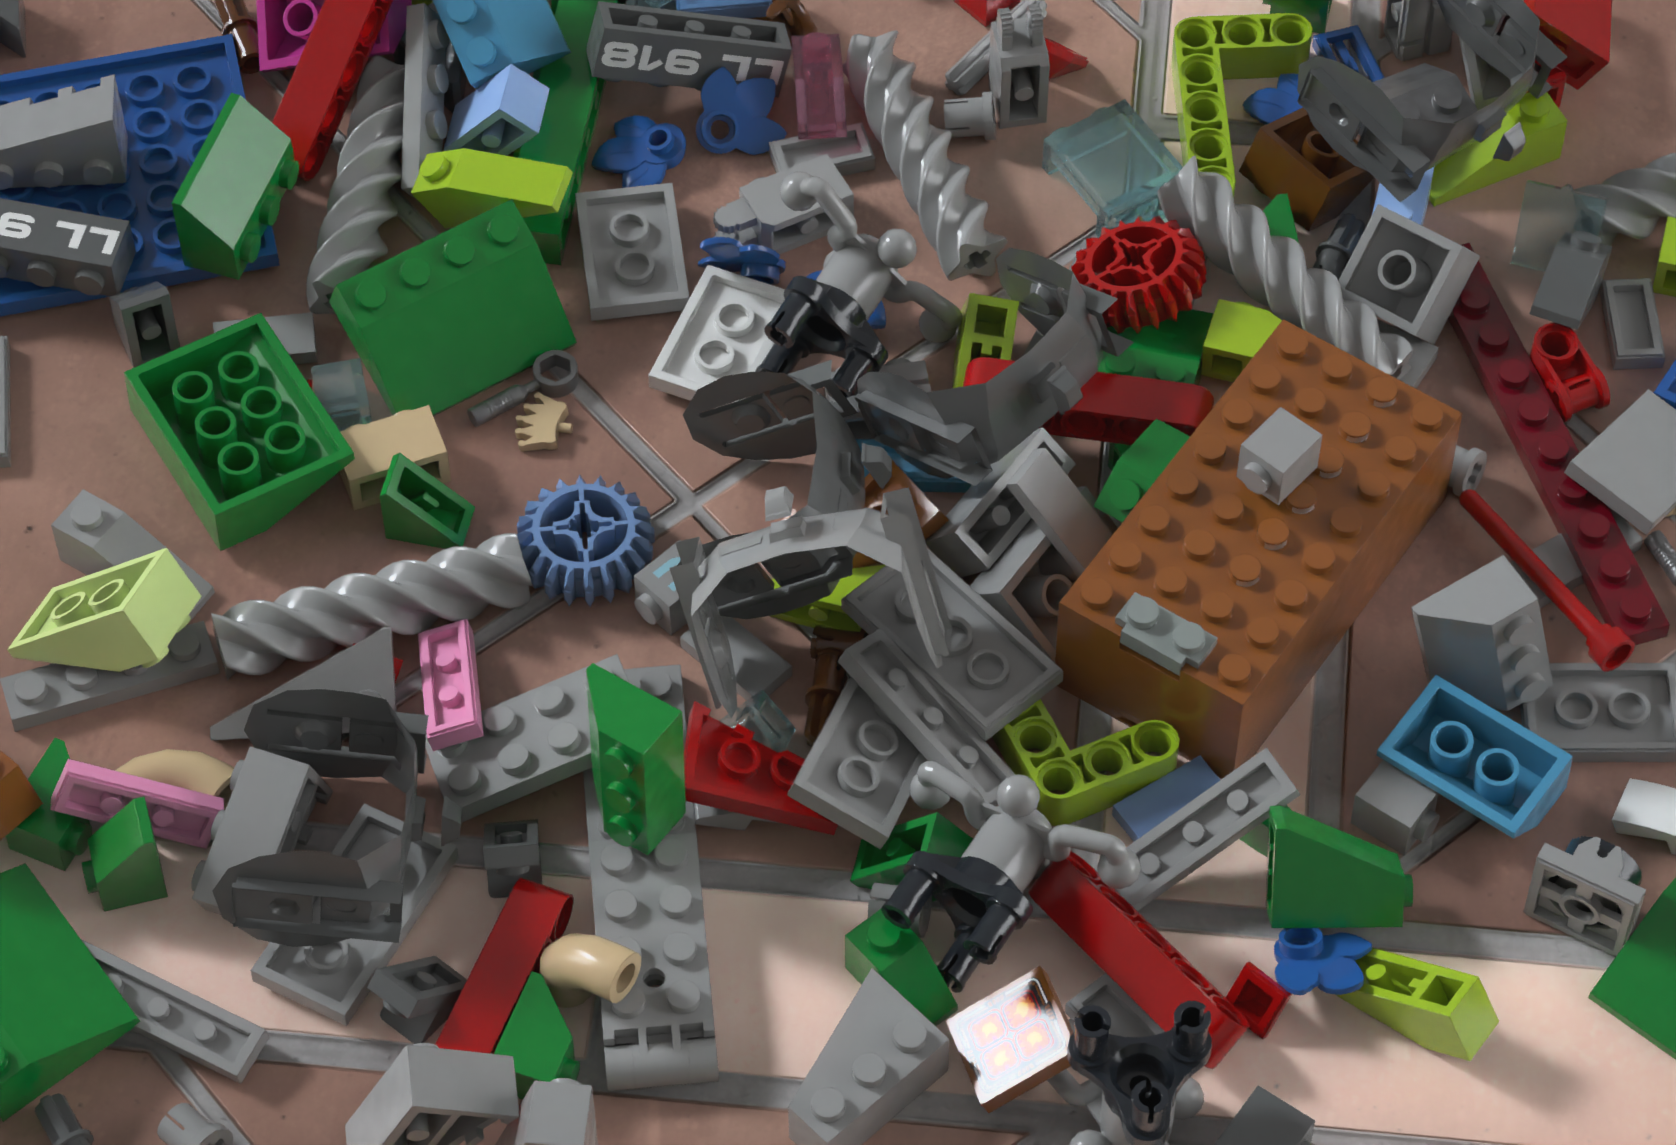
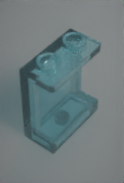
[1042,99,1183,238]

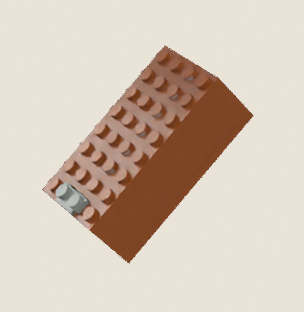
[1055,319,1462,779]

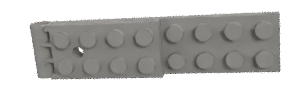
[583,665,719,1091]

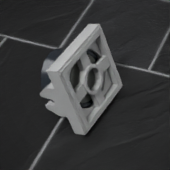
[1523,836,1646,957]

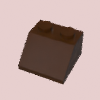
[1239,108,1375,232]

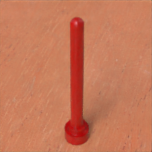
[1459,489,1635,672]

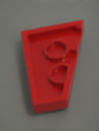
[684,701,838,835]

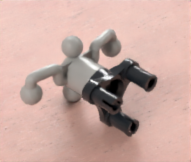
[755,171,963,400]
[881,761,1141,993]
[1047,1001,1212,1145]

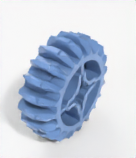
[517,475,655,607]

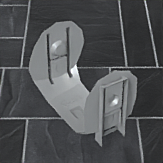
[669,486,952,718]

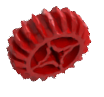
[1071,215,1207,334]

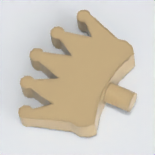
[515,392,573,452]

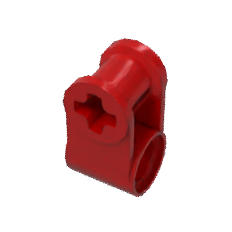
[1529,323,1611,423]

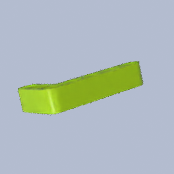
[1171,13,1313,198]
[992,699,1180,826]

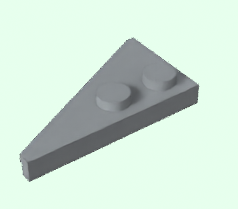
[210,627,397,740]

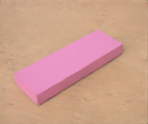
[418,619,484,751]
[50,759,224,849]

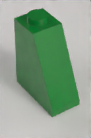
[1265,806,1413,928]

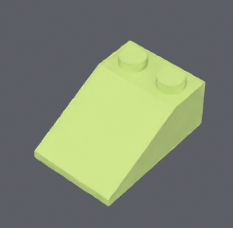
[7,548,201,672]

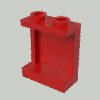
[1524,0,1612,90]

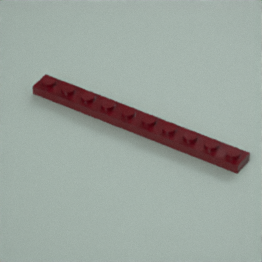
[1448,243,1670,645]

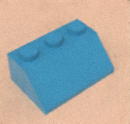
[432,0,571,89]
[1376,675,1573,839]

